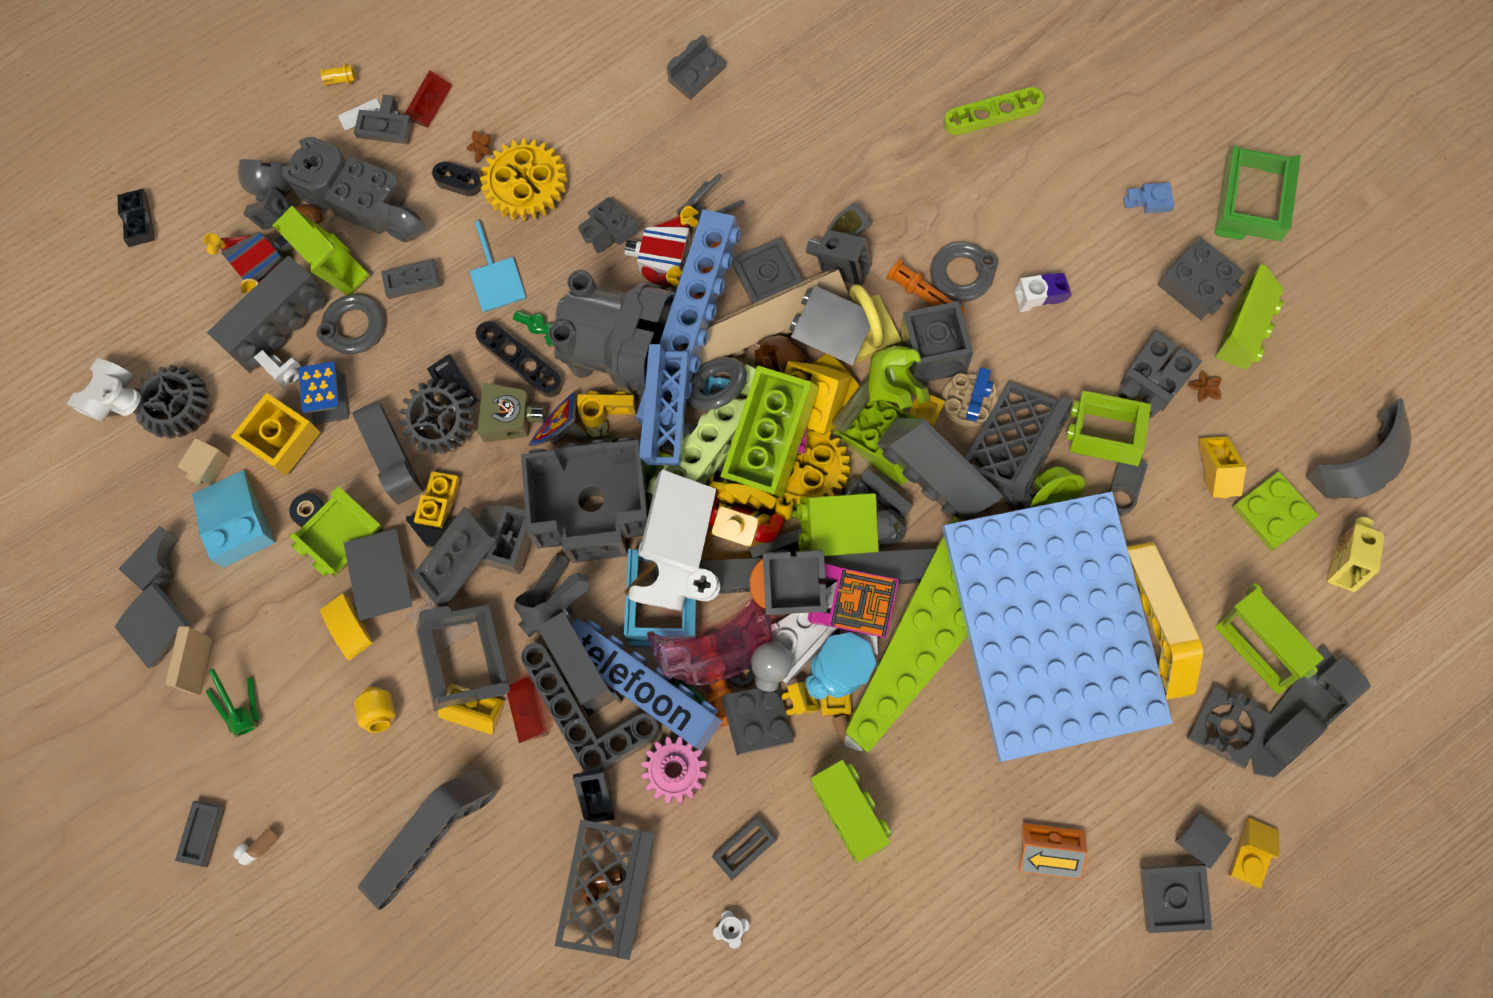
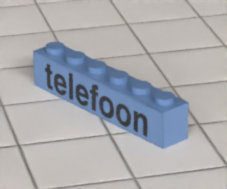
[572,618,723,751]

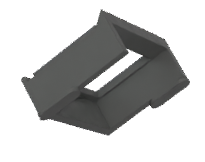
[416,605,510,712]
[537,606,622,717]

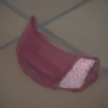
[647,600,773,685]

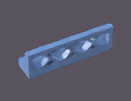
[639,344,689,466]

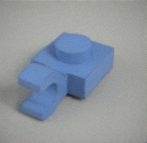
[1123,182,1174,213]

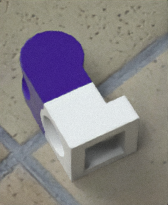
[1013,273,1072,312]

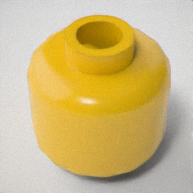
[353,687,396,733]

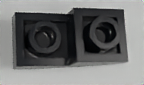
[117,188,154,247]

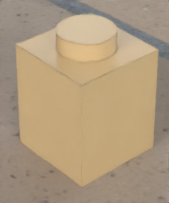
[177,438,229,486]

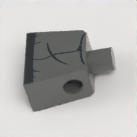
[806,230,872,286]

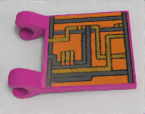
[808,564,899,639]

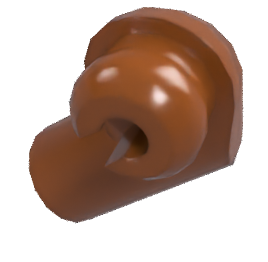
[294,204,323,223]
[581,870,622,905]

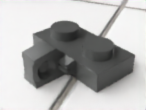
[354,94,412,144]

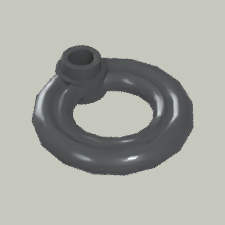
[930,241,998,302]
[317,294,385,355]
[686,357,747,411]

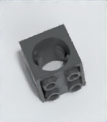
[899,301,973,383]

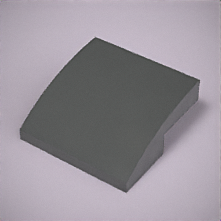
[115,583,190,668]

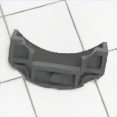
[1306,398,1411,500]

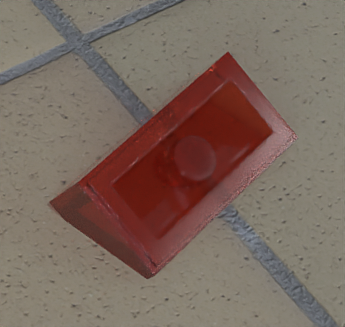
[403,70,452,128]
[507,676,548,744]

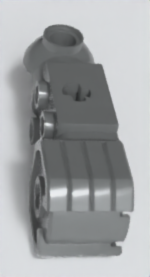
[282,137,426,242]

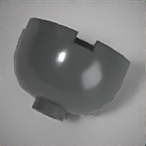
[238,159,291,202]

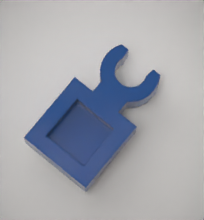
[965,368,994,422]

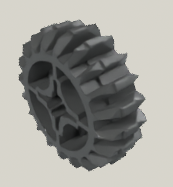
[133,365,211,439]
[399,379,476,454]

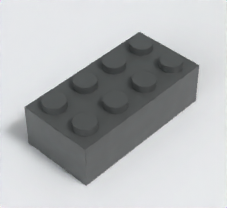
[207,255,328,373]

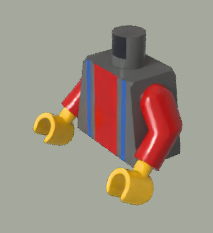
[203,233,293,293]

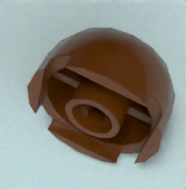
[755,335,806,374]

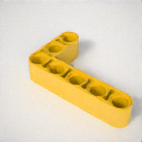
[1127,542,1203,700]

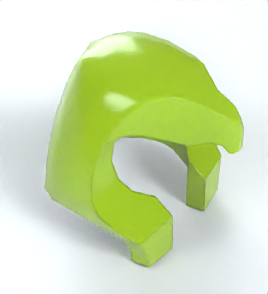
[868,346,930,410]

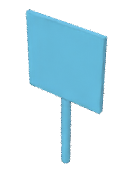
[469,220,526,313]

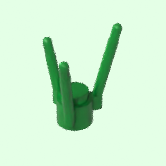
[206,669,261,737]

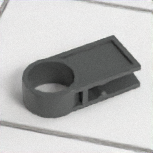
[1109,461,1148,516]

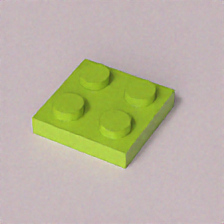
[1232,471,1318,552]

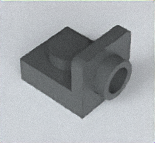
[243,188,292,230]

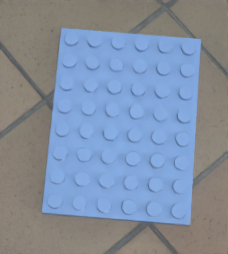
[942,492,1173,762]

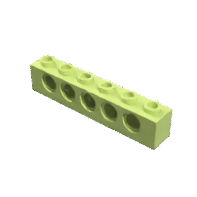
[647,364,756,504]

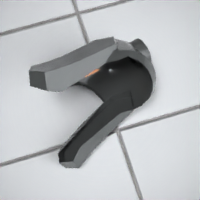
[514,555,589,637]

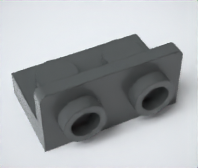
[667,35,726,100]

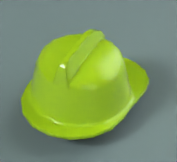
[1031,466,1085,508]

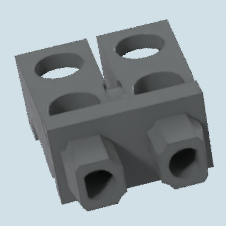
[1118,331,1202,418]

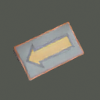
[1019,823,1088,880]

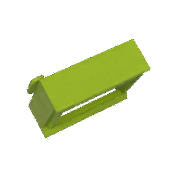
[272,206,370,295]
[1215,583,1324,695]

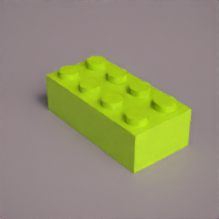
[720,366,819,498]

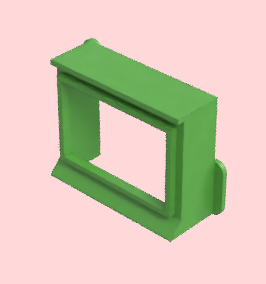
[1215,145,1301,241]

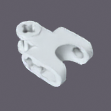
[66,358,141,422]
[628,543,721,611]

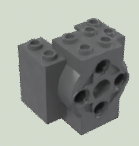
[521,438,650,563]

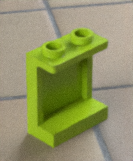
[289,486,384,577]
[797,493,879,556]

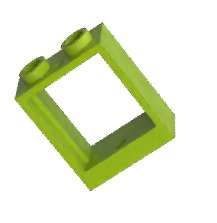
[1066,390,1151,466]

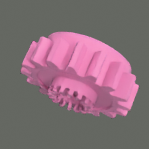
[641,737,707,804]

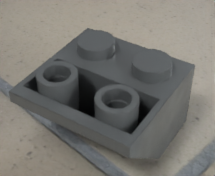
[479,505,532,575]

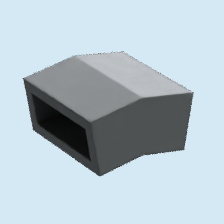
[1175,814,1232,869]

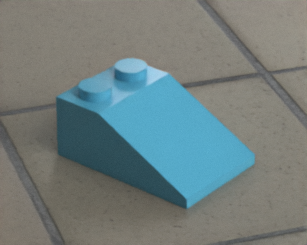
[192,470,276,568]

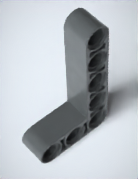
[521,643,660,772]
[358,769,498,910]

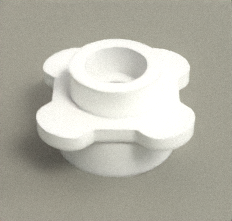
[713,911,749,948]

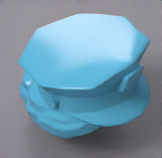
[805,632,877,699]

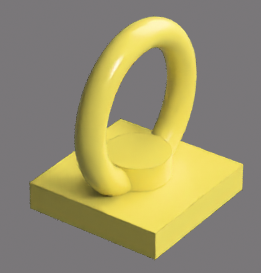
[849,284,902,365]

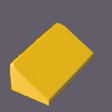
[438,683,505,735]

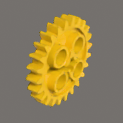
[480,138,567,221]
[768,428,850,506]

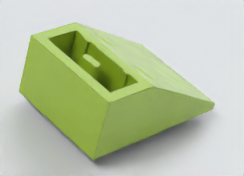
[834,401,917,486]

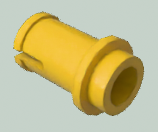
[321,63,356,86]

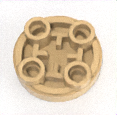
[941,373,998,429]

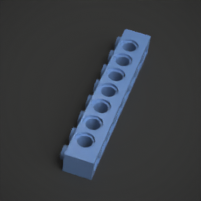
[636,209,741,432]

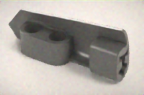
[1251,647,1371,778]

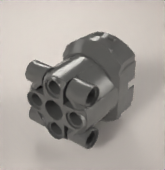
[548,270,676,396]

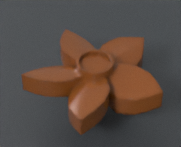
[466,130,492,163]
[1188,371,1222,403]

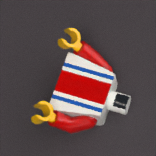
[625,206,698,288]

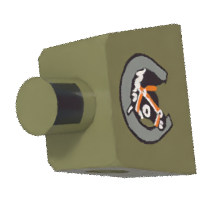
[478,383,546,442]

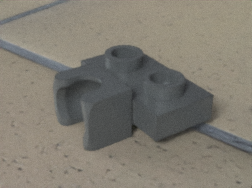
[578,197,640,253]

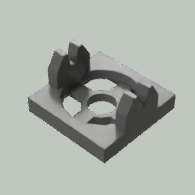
[1187,686,1271,769]

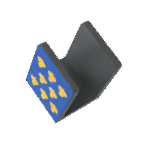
[298,361,349,424]

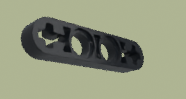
[475,321,563,397]

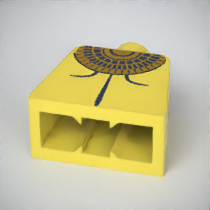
[1326,517,1385,592]

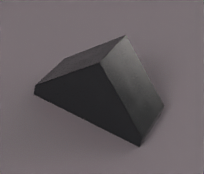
[573,769,615,822]

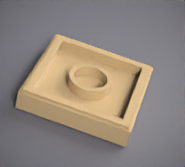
[165,626,213,695]

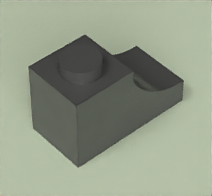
[118,526,179,591]

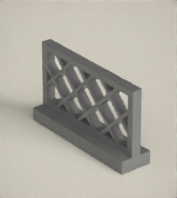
[965,382,1073,502]
[554,819,654,960]

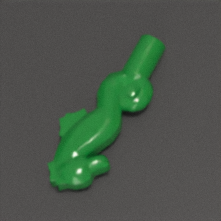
[513,310,554,347]

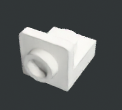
[254,350,301,389]

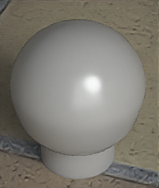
[751,642,792,692]

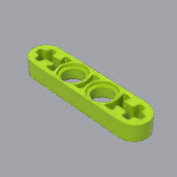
[944,87,1044,135]

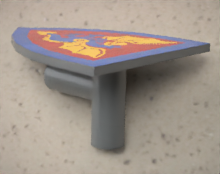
[528,392,588,446]

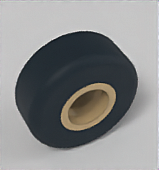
[289,493,325,527]

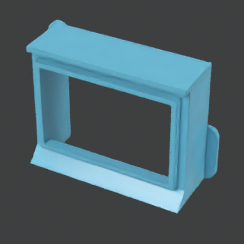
[624,549,697,647]

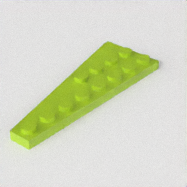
[844,517,968,753]

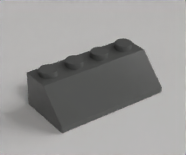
[877,417,1003,520]

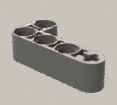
[352,400,424,505]

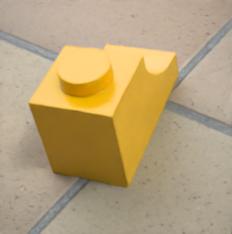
[1199,436,1246,498]

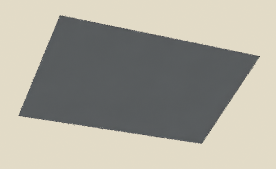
[344,528,413,621]

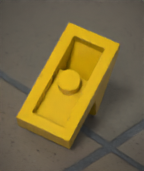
[1228,818,1280,889]

